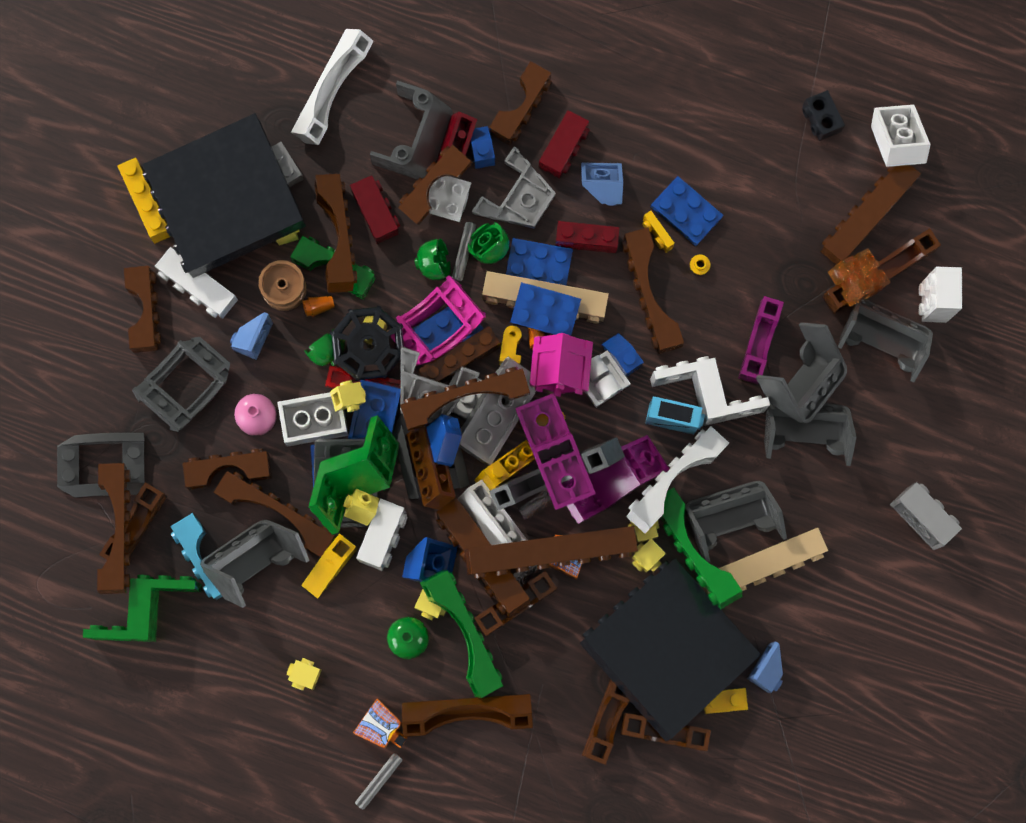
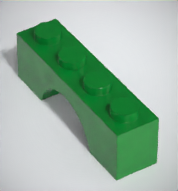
[290,236,376,300]

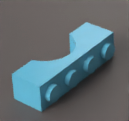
[170,513,222,600]

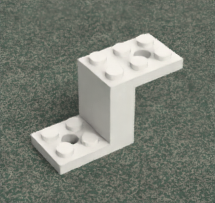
[650,356,770,426]

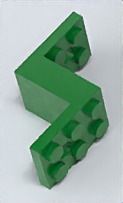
[308,415,400,535]
[83,575,202,642]

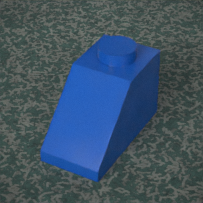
[470,126,495,169]
[602,333,644,377]
[426,414,462,467]

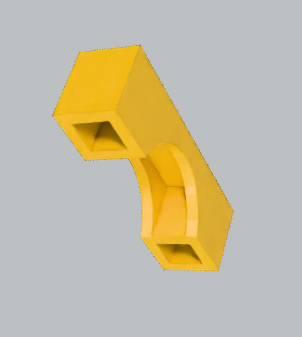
[117,157,170,244]

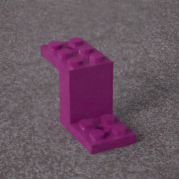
[515,393,596,510]
[561,435,670,524]

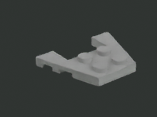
[472,146,556,229]
[400,347,480,423]

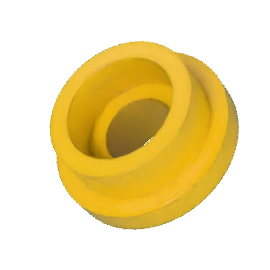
[690,254,710,275]

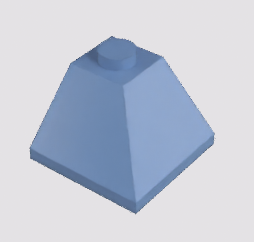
[581,163,623,206]
[230,312,273,360]
[747,641,783,693]

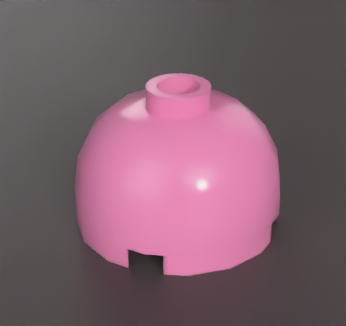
[234,394,277,435]

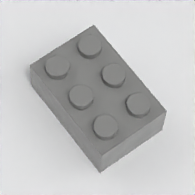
[890,482,962,550]

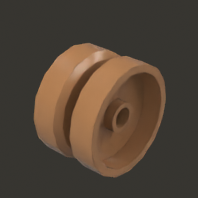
[258,260,307,311]

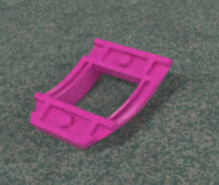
[390,275,486,366]

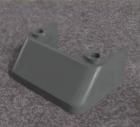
[370,80,453,180]
[838,298,933,382]
[756,323,847,423]
[764,403,856,466]
[685,481,787,563]
[200,520,310,608]

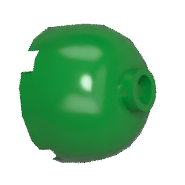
[468,222,510,264]
[415,239,451,280]
[304,328,346,366]
[387,617,429,660]

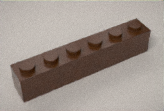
[820,165,921,267]
[436,498,530,618]

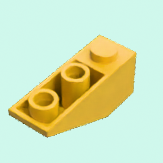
[474,440,535,490]
[301,533,358,599]

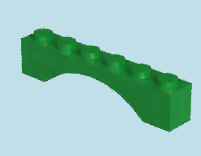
[660,487,742,610]
[420,570,503,698]

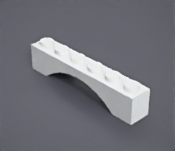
[291,29,373,145]
[626,426,729,534]

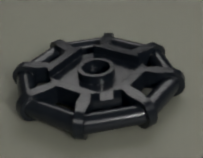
[330,305,404,382]

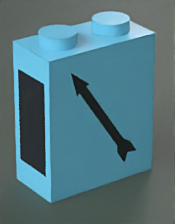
[645,396,705,435]

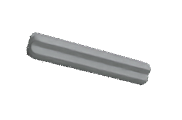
[452,222,476,281]
[355,753,402,810]

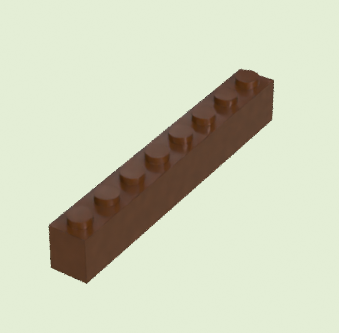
[464,526,638,578]

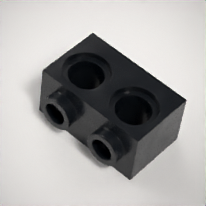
[802,90,845,141]

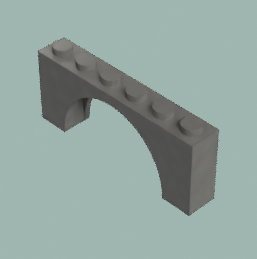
[489,437,625,511]

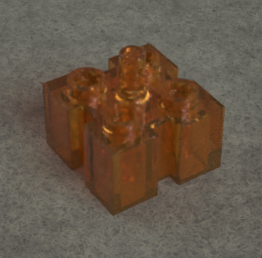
[828,248,891,307]

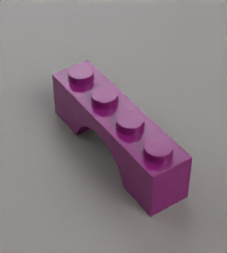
[738,296,784,385]

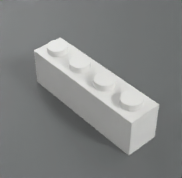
[155,247,238,319]
[458,480,527,545]

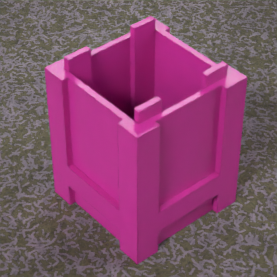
[529,333,593,397]

